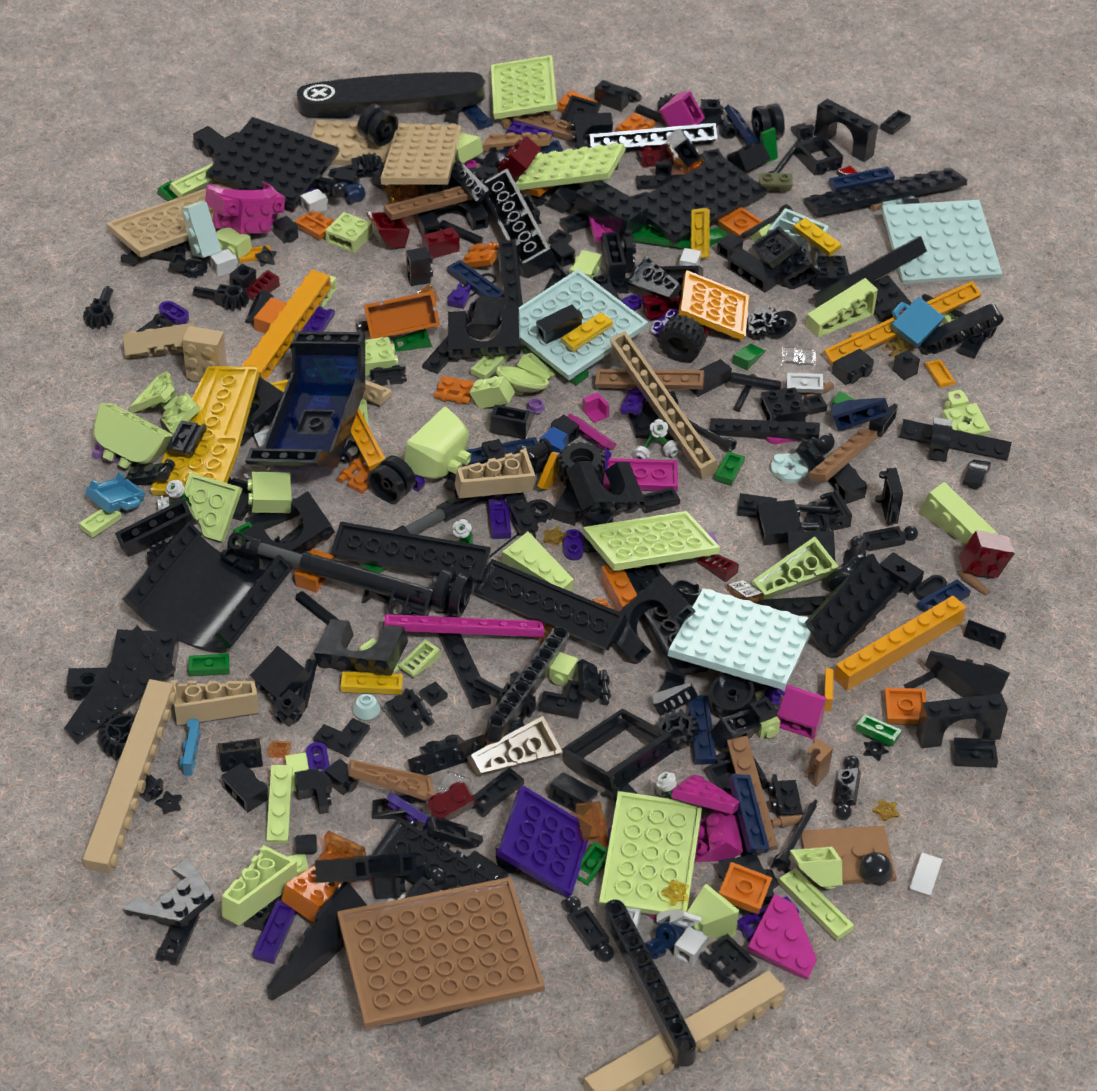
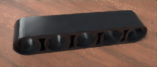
[920,304,1004,355]

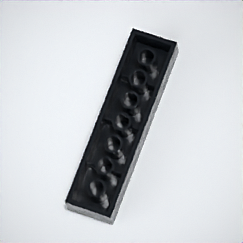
[485,169,557,278]

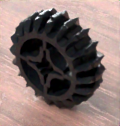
[98,710,137,761]

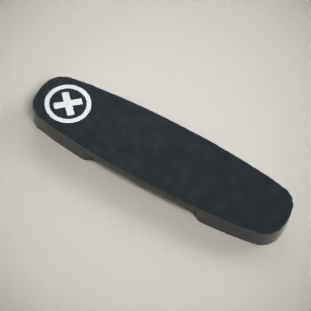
[297,72,485,117]

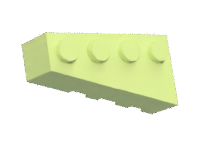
[806,278,878,337]
[502,532,574,592]
[222,845,297,926]

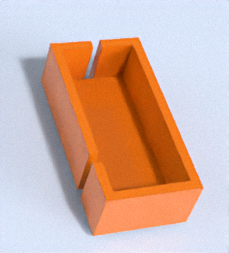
[364,290,440,339]

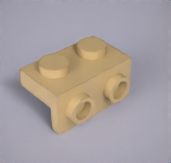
[350,377,392,405]

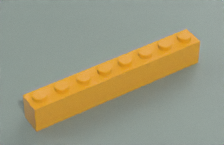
[242,269,332,380]
[834,596,967,691]

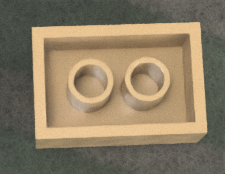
[182,326,227,382]

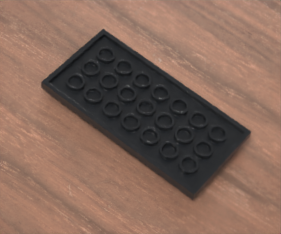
[636,156,767,244]

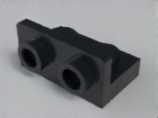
[218,738,263,772]
[768,774,803,818]

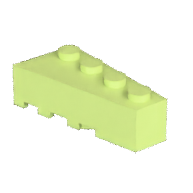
[918,482,998,545]
[751,537,839,599]

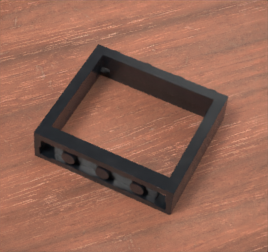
[561,708,675,794]

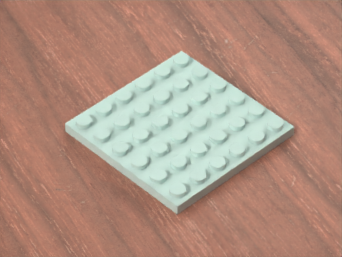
[882,200,1002,284]
[500,269,648,380]
[668,589,811,690]

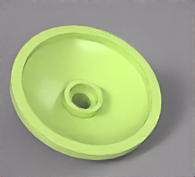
[496,366,549,394]

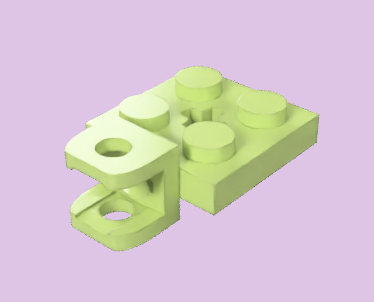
[942,390,991,435]
[161,392,201,434]

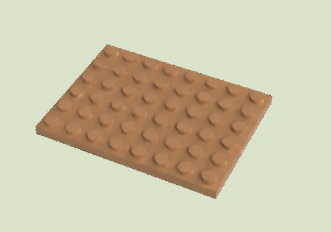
[337,877,545,1029]

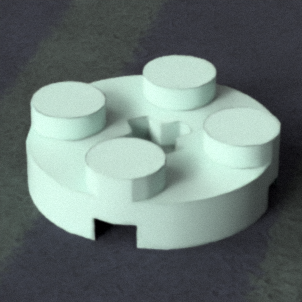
[771,453,808,483]

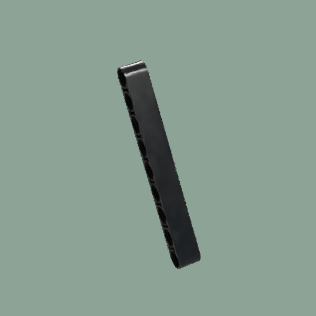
[484,627,569,742]
[605,899,696,1067]

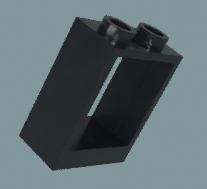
[794,135,844,176]

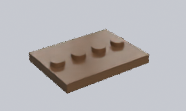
[800,826,896,886]

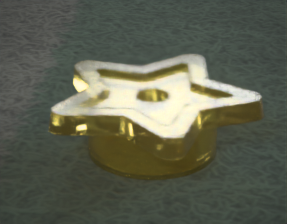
[543,526,567,545]
[872,799,899,822]
[662,880,689,906]

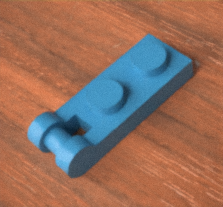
[180,718,201,776]

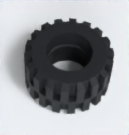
[658,315,706,363]
[558,442,605,489]

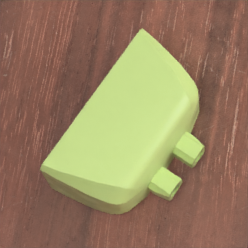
[93,403,173,469]
[404,406,471,479]

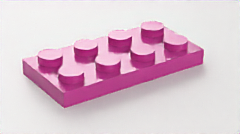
[603,458,678,492]

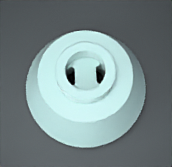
[353,694,381,720]

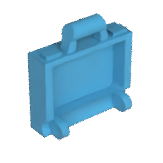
[891,297,944,348]
[85,472,145,513]

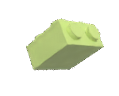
[454,133,483,164]
[326,212,373,253]
[356,337,398,376]
[247,472,292,513]

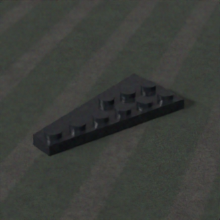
[64,625,176,745]

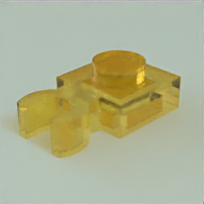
[885,336,915,356]

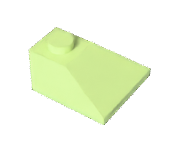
[790,847,843,889]
[687,884,739,938]

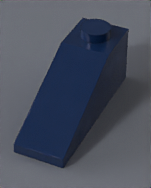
[831,398,891,431]

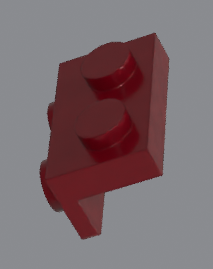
[637,145,674,168]

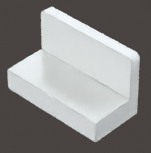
[785,373,823,393]

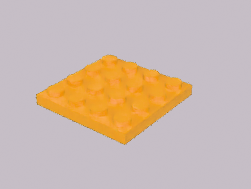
[678,270,749,340]

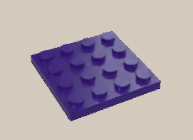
[496,785,592,898]

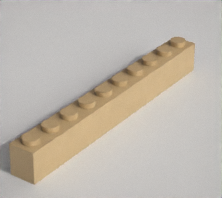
[610,331,718,480]
[83,679,177,874]
[584,971,786,1091]

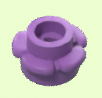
[527,398,545,414]

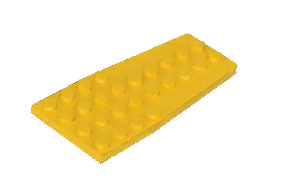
[150,366,260,496]

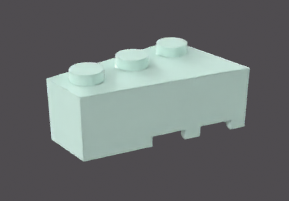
[182,201,222,258]
[768,208,829,251]

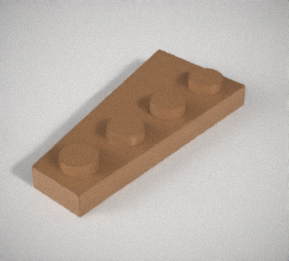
[513,112,573,141]
[483,132,552,151]
[348,759,434,802]

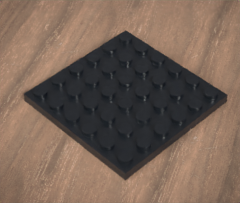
[206,117,339,210]

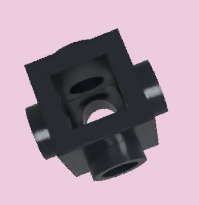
[273,689,305,727]

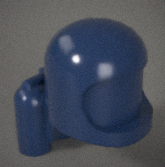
[336,182,365,205]
[645,921,685,959]

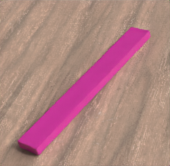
[384,614,544,637]

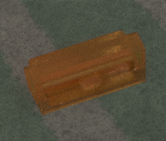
[575,801,609,847]

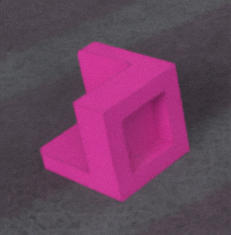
[582,392,610,423]

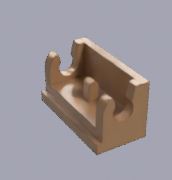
[804,738,833,787]

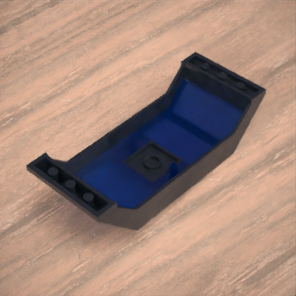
[245,331,366,467]

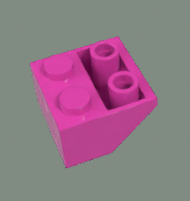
[659,91,705,127]
[777,685,826,739]
[694,810,743,862]

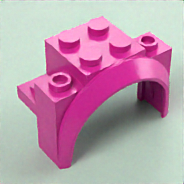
[205,182,285,234]

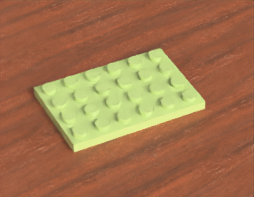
[491,55,558,119]
[516,143,626,190]
[583,511,720,571]
[599,791,702,915]

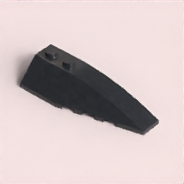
[267,882,368,1001]

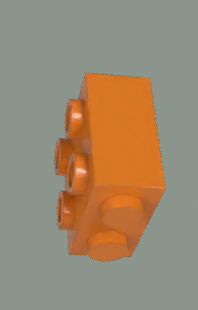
[281,866,341,923]

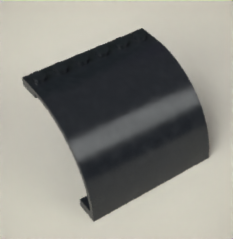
[122,521,293,651]

